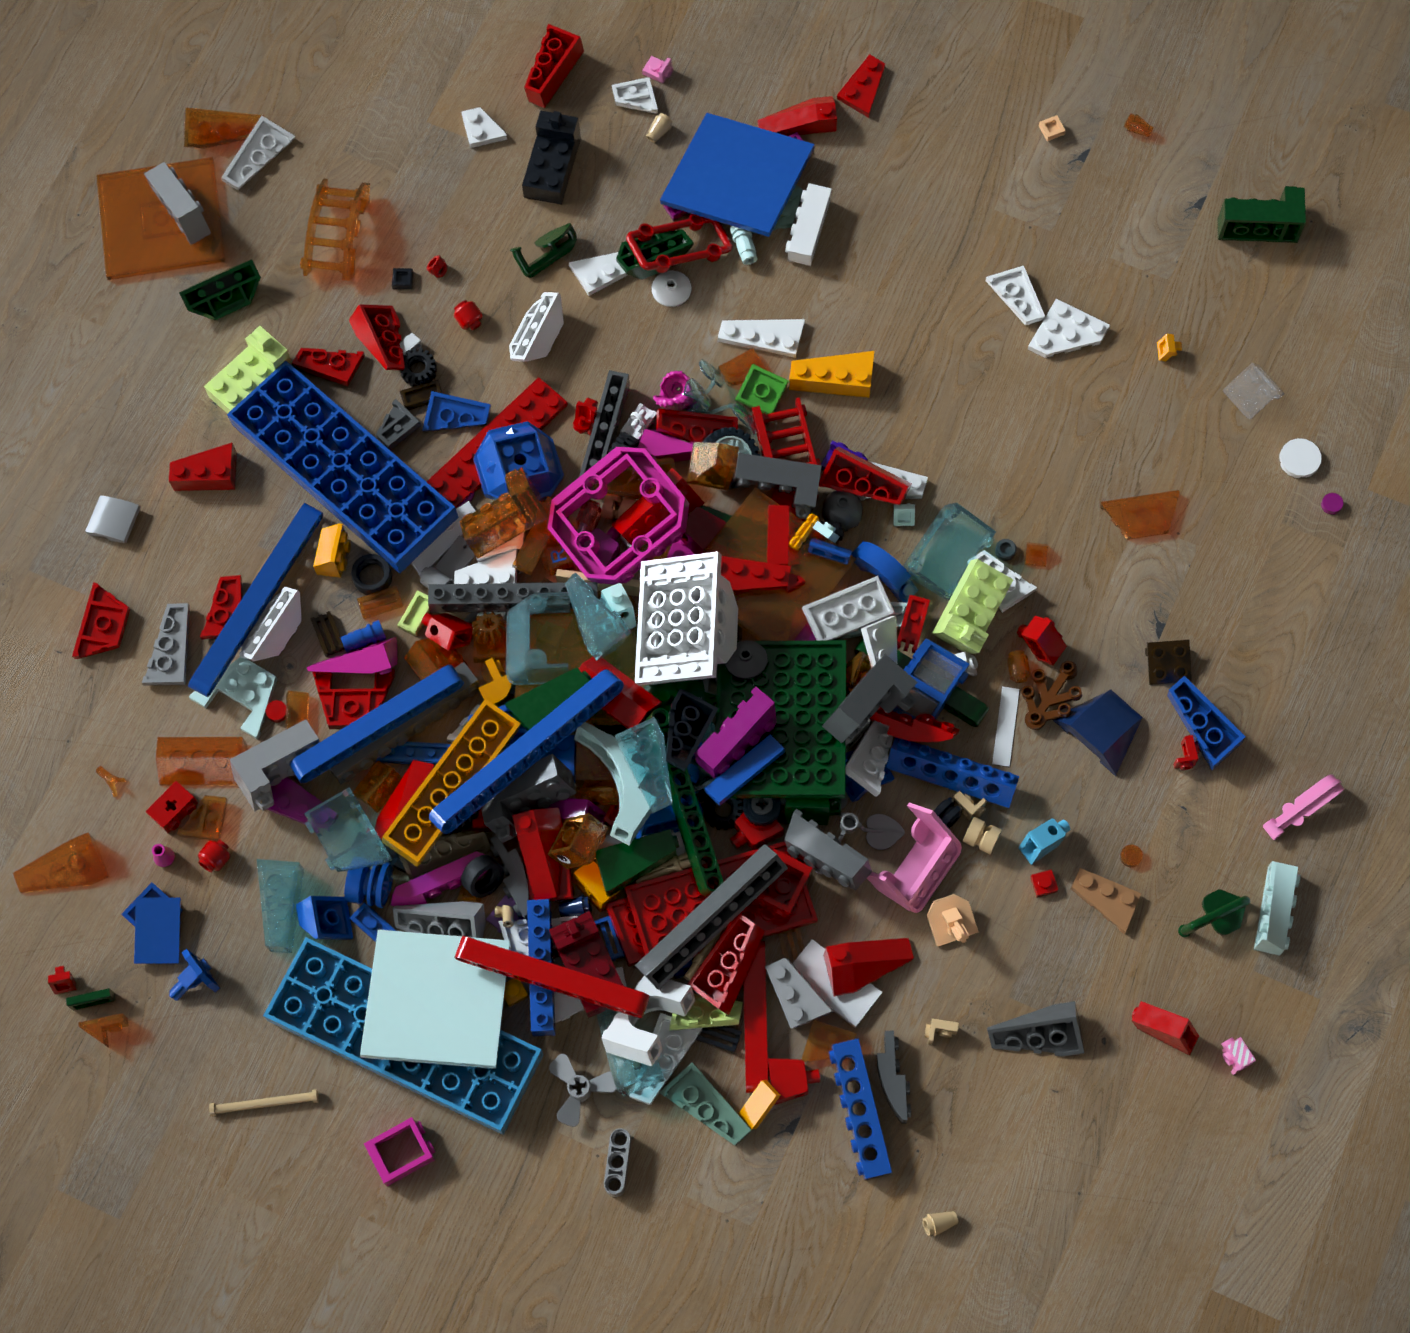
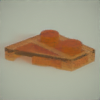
[177,795,228,841]

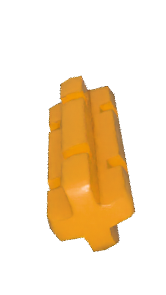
[789,513,819,551]

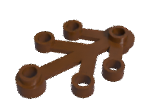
[1021,661,1082,730]

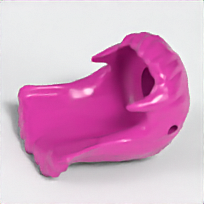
[653,371,695,411]

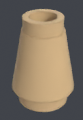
[646,113,673,143]
[922,1211,958,1236]

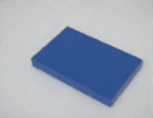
[134,898,181,964]

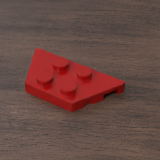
[72,582,130,659]

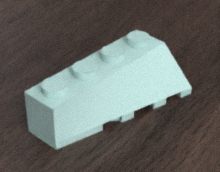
[1254,861,1300,956]

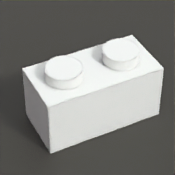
[400,333,422,356]

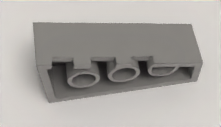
[144,162,211,245]

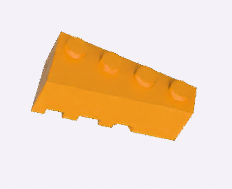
[789,351,874,398]

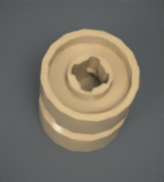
[963,817,1002,855]

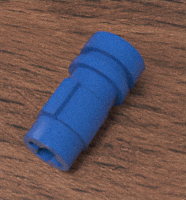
[340,620,387,652]

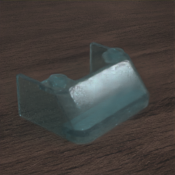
[506,592,570,685]

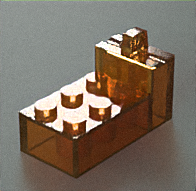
[459,467,549,559]

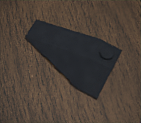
[665,688,719,771]

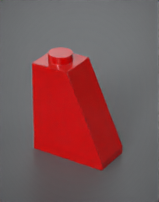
[1132,1001,1199,1055]

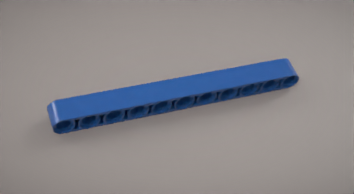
[188,503,324,697]
[429,669,624,834]

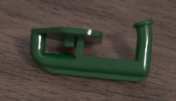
[510,223,577,278]
[1178,889,1251,937]

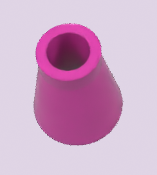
[152,844,175,867]

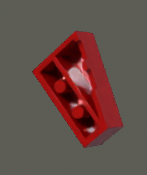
[169,443,237,491]

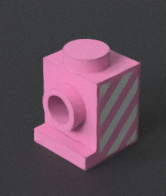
[1221,1037,1256,1075]

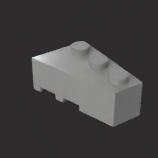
[765,958,835,1029]

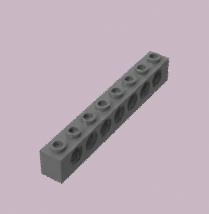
[428,582,598,613]

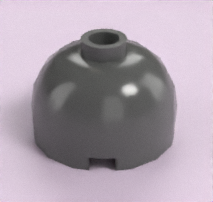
[822,490,863,532]

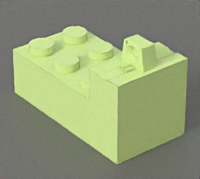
[204,326,292,414]
[932,559,1013,654]

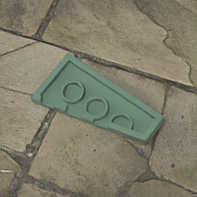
[659,1062,752,1146]

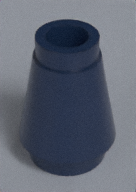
[559,895,592,917]

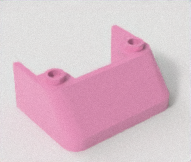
[867,803,962,913]

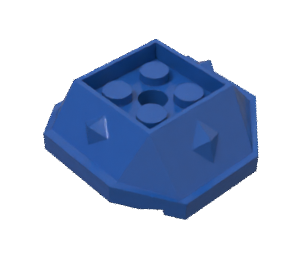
[473,421,564,507]

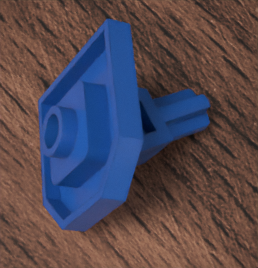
[169,949,220,1001]

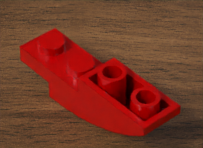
[870,706,960,742]

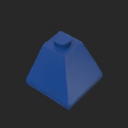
[296,896,353,940]

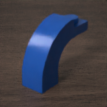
[851,541,919,603]

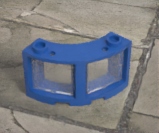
[893,638,970,720]

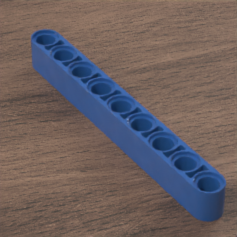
[289,665,464,783]

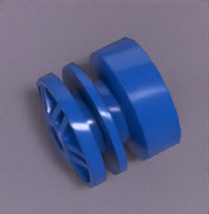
[344,857,393,908]

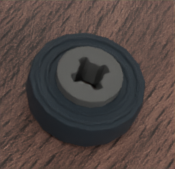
[743,798,782,826]

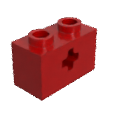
[145,781,198,833]

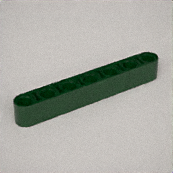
[854,638,989,727]

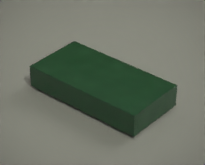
[66,988,116,1011]

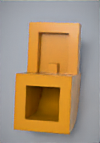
[479,657,513,704]

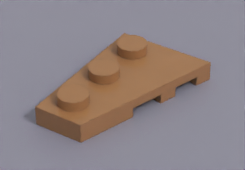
[1071,868,1141,935]

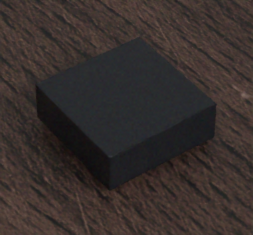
[392,268,414,289]

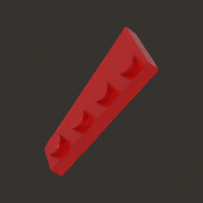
[656,408,738,457]
[721,556,791,593]

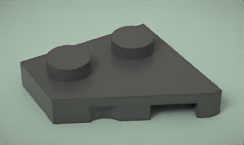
[376,399,421,450]

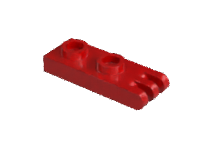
[897,595,930,653]

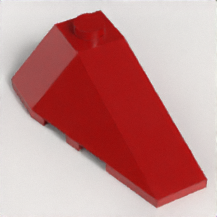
[757,96,837,136]
[349,304,405,370]
[823,938,914,997]

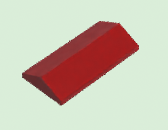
[579,654,662,733]

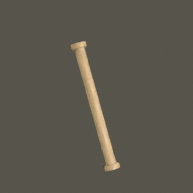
[209,1089,319,1117]

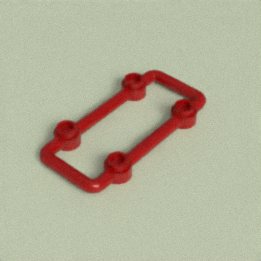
[626,214,733,273]

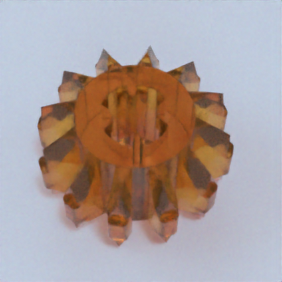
[472,611,508,647]

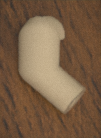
[494,905,514,928]

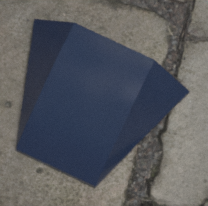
[1052,689,1143,776]

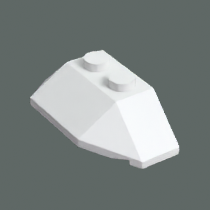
[509,292,564,362]
[239,587,301,661]

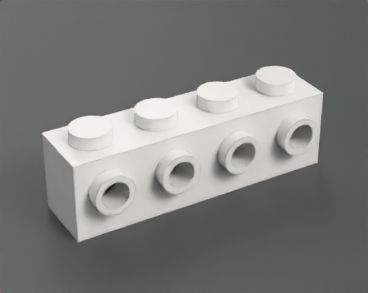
[785,183,832,266]

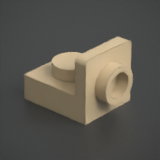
[953,791,987,821]
[924,1018,959,1044]

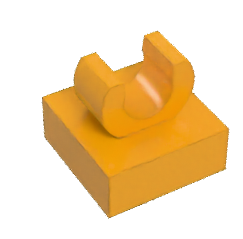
[1157,334,1182,361]

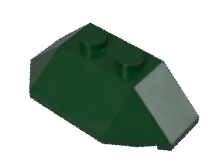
[616,229,694,280]
[179,259,261,320]

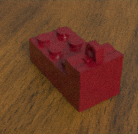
[549,911,623,1019]

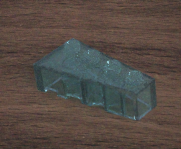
[257,859,304,953]

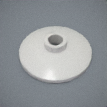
[652,271,691,307]

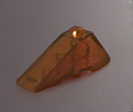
[183,108,264,149]
[13,832,109,893]

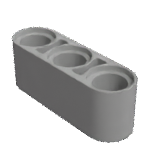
[604,1128,631,1197]

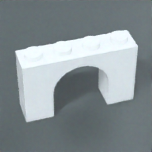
[602,976,696,1066]

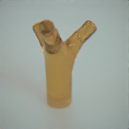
[96,766,125,797]

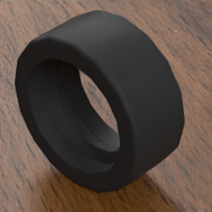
[351,554,392,596]
[461,855,504,898]

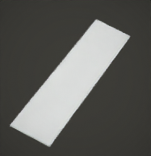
[992,686,1020,767]

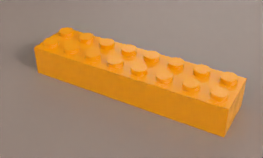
[382,699,521,867]

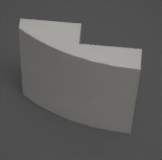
[85,495,141,543]

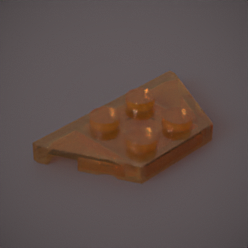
[1100,490,1180,540]

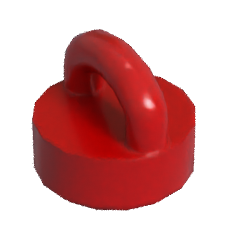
[426,255,447,278]

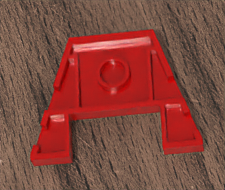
[312,669,395,729]

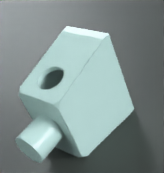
[601,583,636,634]

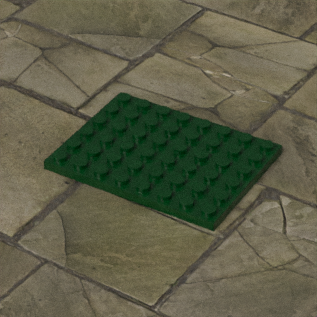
[713,640,846,798]

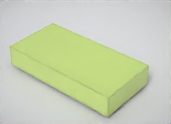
[397,590,430,636]

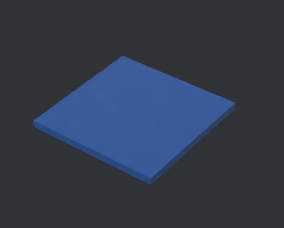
[660,113,815,237]

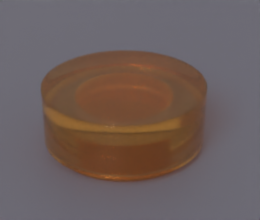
[1120,844,1143,867]

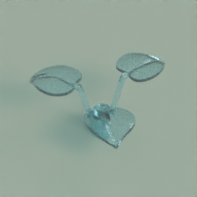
[683,359,756,436]

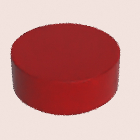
[266,700,288,723]

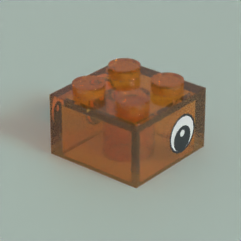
[547,813,608,869]

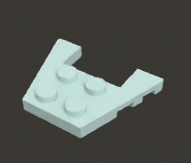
[189,657,277,740]

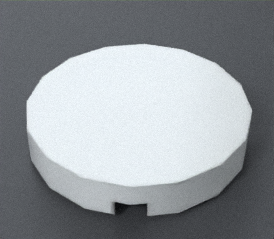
[1279,438,1321,478]

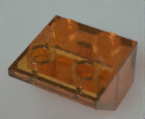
[404,638,468,680]

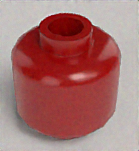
[453,300,483,331]
[198,840,231,873]

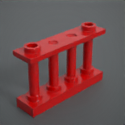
[752,397,821,465]

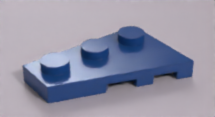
[422,391,491,432]

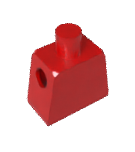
[421,613,476,651]
[729,803,784,850]
[768,1058,820,1105]

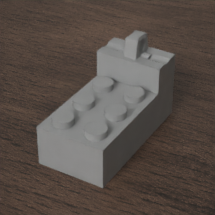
[230,719,319,811]

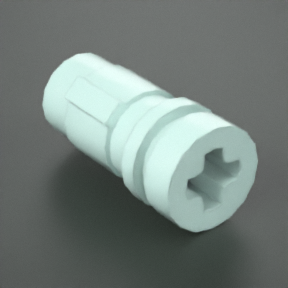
[730,226,758,265]

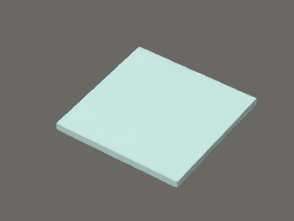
[360,930,510,1069]

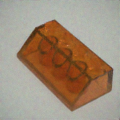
[156,737,248,786]

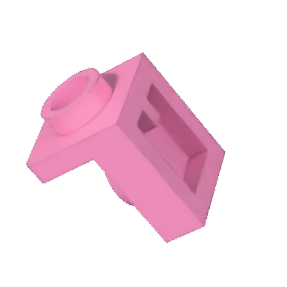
[642,56,673,84]

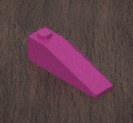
[307,637,398,675]

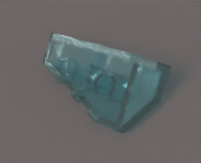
[565,573,632,661]
[615,717,672,813]
[597,1009,665,1097]

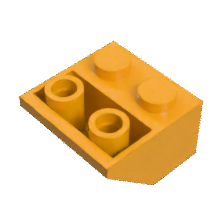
[313,523,351,578]

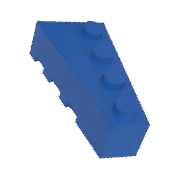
[1167,676,1246,770]

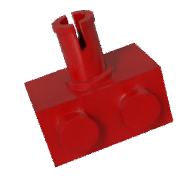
[1017,616,1067,666]

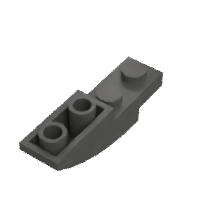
[490,835,529,920]
[876,1030,911,1124]

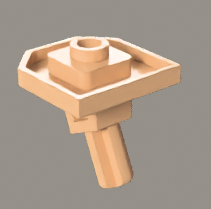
[927,894,979,947]

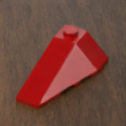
[372,760,435,841]
[512,808,564,900]

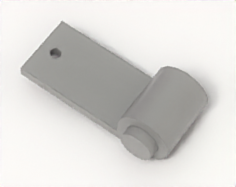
[420,535,479,588]

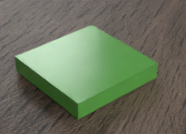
[735,364,789,414]

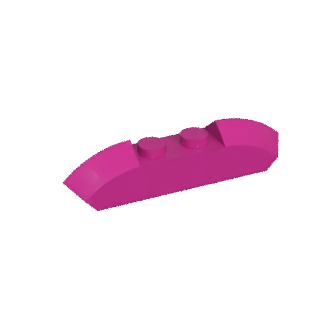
[391,851,486,906]

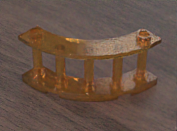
[300,178,370,281]

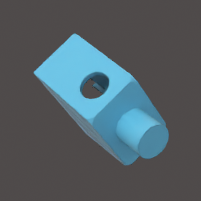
[1018,818,1070,865]

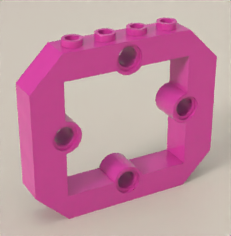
[548,447,690,585]

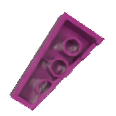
[695,687,777,779]

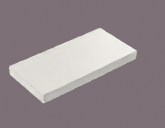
[802,576,895,640]
[793,939,882,1028]

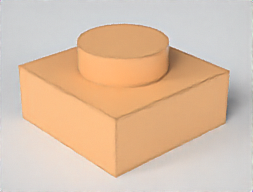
[1039,115,1066,141]

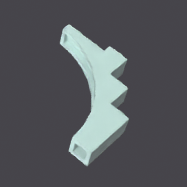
[574,722,657,845]

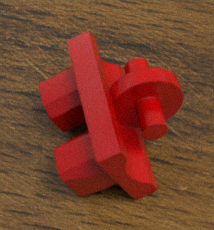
[573,398,598,436]

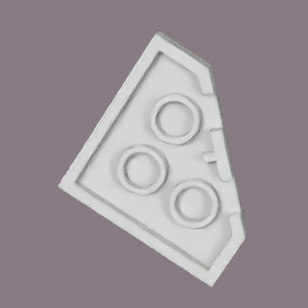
[1028,299,1110,358]

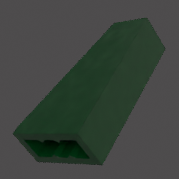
[505,667,592,731]
[594,829,680,897]

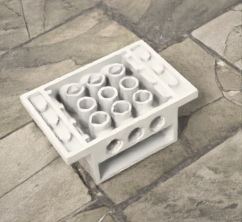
[635,552,738,686]

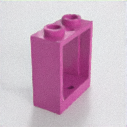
[364,1117,436,1186]

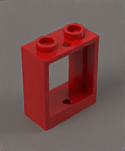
[752,848,813,919]

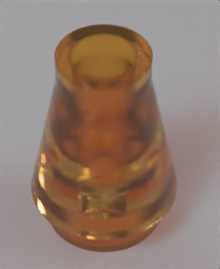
[1123,113,1154,138]

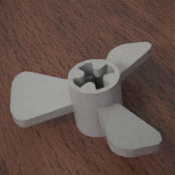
[549,1054,618,1127]

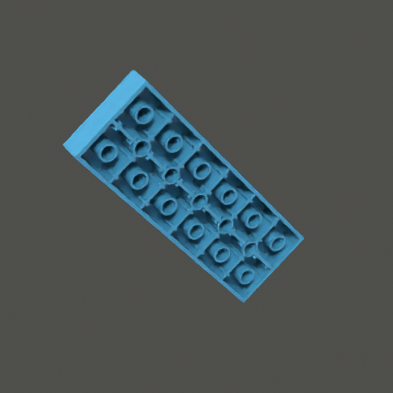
[263,937,544,1135]

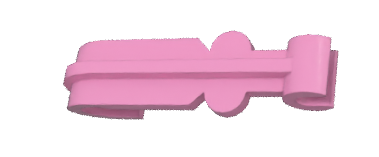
[1263,774,1344,840]

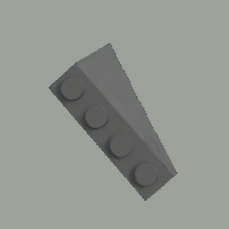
[784,809,872,890]

